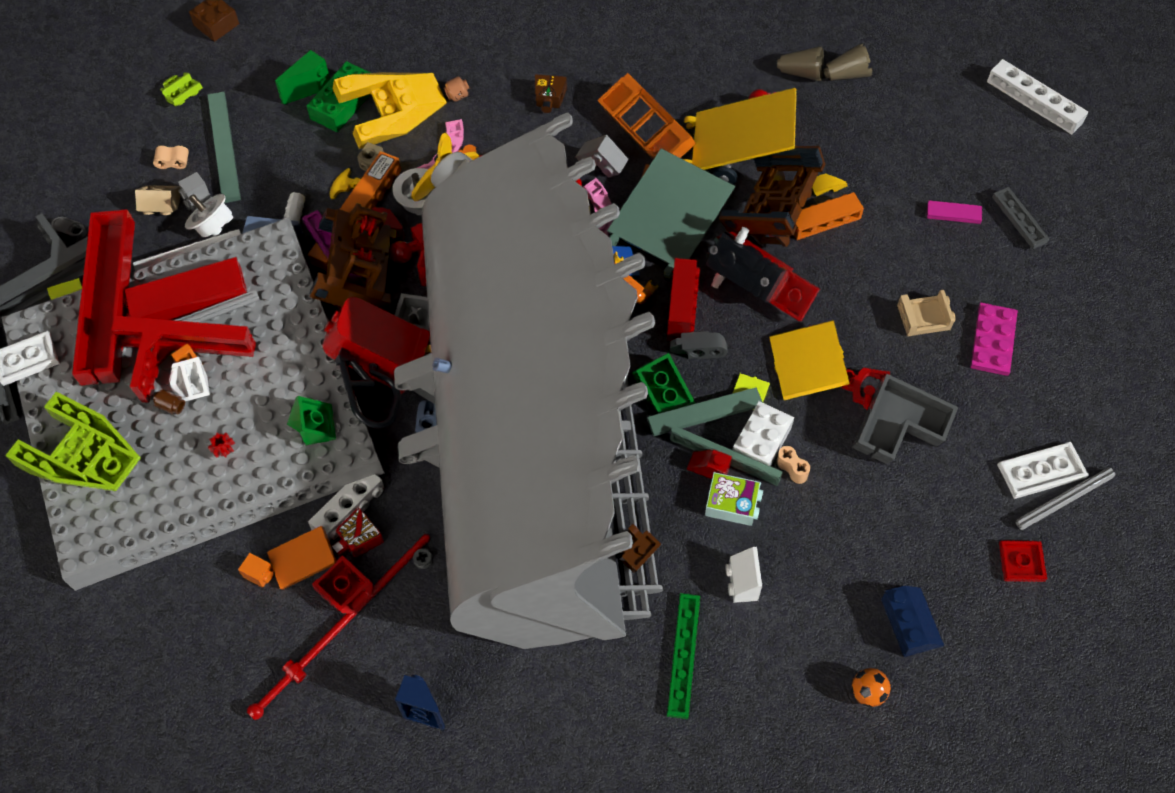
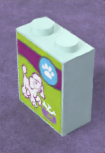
[705,472,763,526]

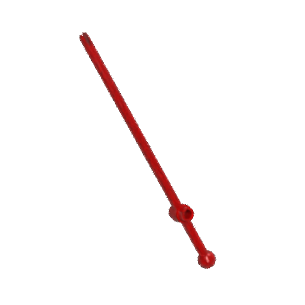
[247,534,430,720]

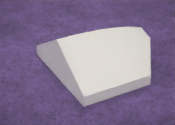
[169,357,210,401]

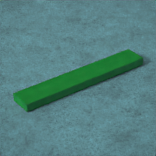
[667,593,700,719]

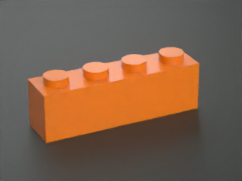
[794,192,864,240]

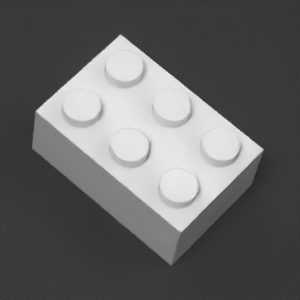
[733,401,794,467]

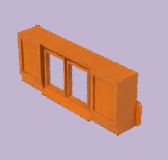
[597,73,696,160]

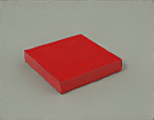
[999,541,1047,582]

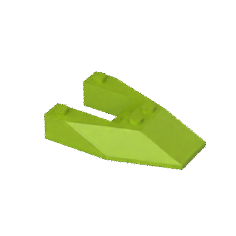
[5,392,141,491]

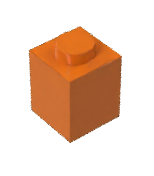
[238,553,274,588]

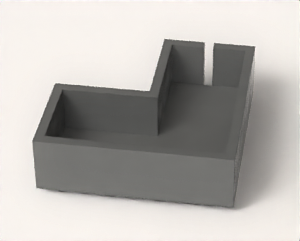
[852,374,958,464]

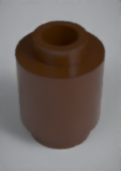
[153,389,185,415]

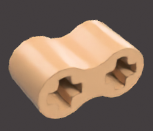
[153,146,189,169]
[776,446,810,484]

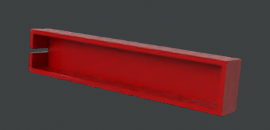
[72,209,135,386]

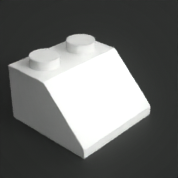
[726,547,762,603]

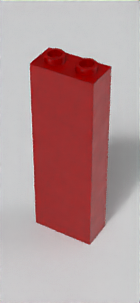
[123,257,248,320]

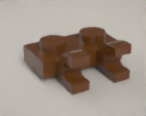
[618,524,661,573]

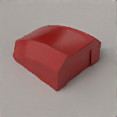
[312,555,373,613]

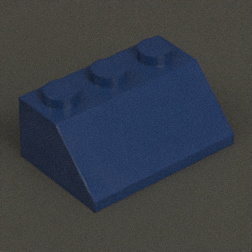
[881,586,944,657]
[395,675,445,731]

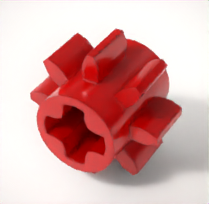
[208,432,235,458]

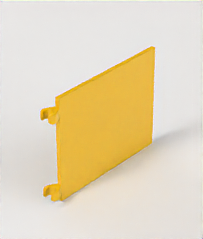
[683,88,796,170]

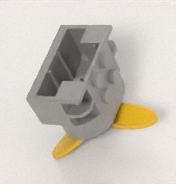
[411,133,479,201]

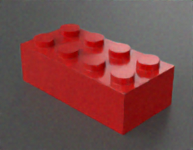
[667,258,700,341]

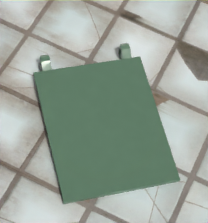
[607,149,735,279]

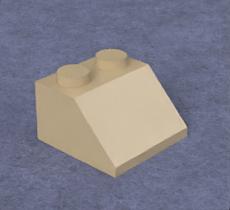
[135,185,181,215]

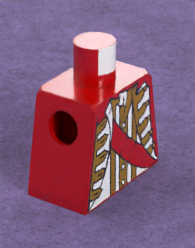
[332,507,384,557]

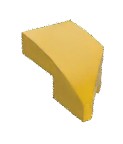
[812,173,848,197]

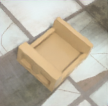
[897,290,955,336]

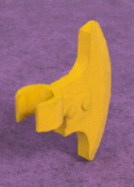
[330,168,361,199]

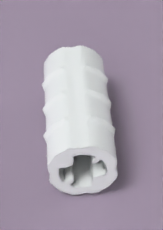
[284,192,305,221]

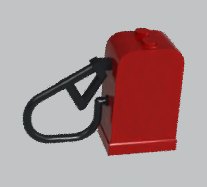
[322,297,430,428]

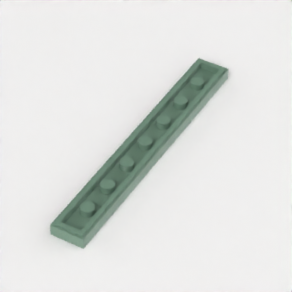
[208,92,241,203]

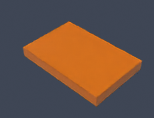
[267,526,336,590]

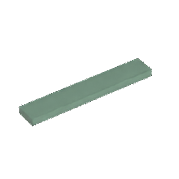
[647,387,763,437]
[670,426,782,486]

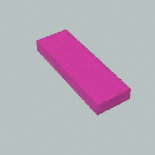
[927,200,982,224]

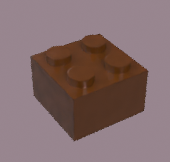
[189,0,239,42]

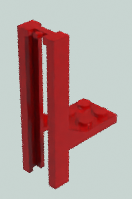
[111,316,256,403]

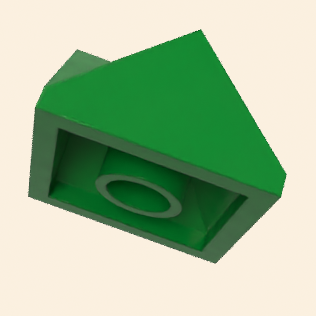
[287,396,336,445]

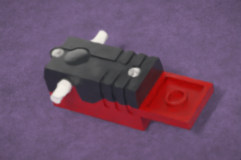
[706,227,820,322]

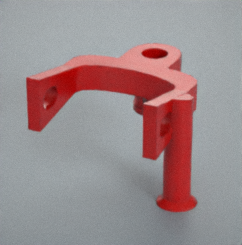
[841,368,891,410]

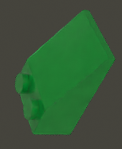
[275,50,330,105]
[631,353,696,414]

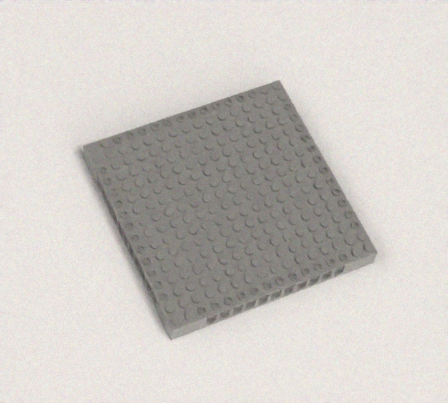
[2,218,384,591]

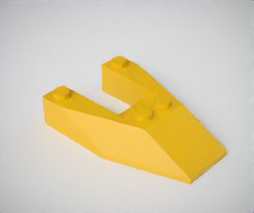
[332,72,447,149]

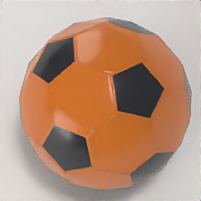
[852,668,891,707]

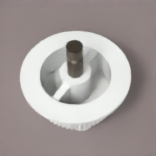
[393,168,436,215]
[185,194,233,237]

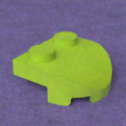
[160,72,203,106]

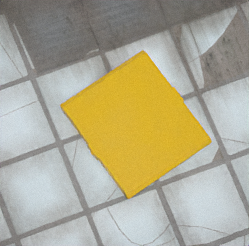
[769,320,850,400]

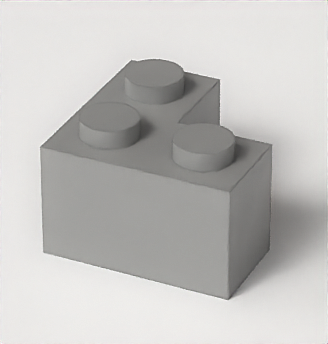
[576,135,628,177]

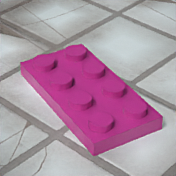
[970,302,1018,376]

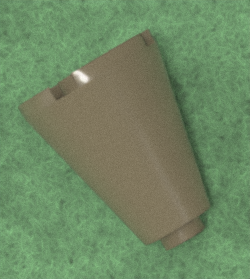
[823,44,872,81]
[777,47,824,81]

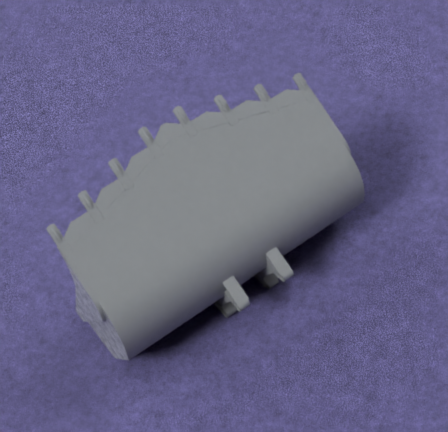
[394,112,663,649]

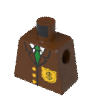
[535,74,567,113]

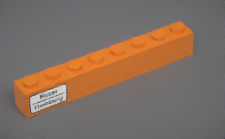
[308,151,401,272]

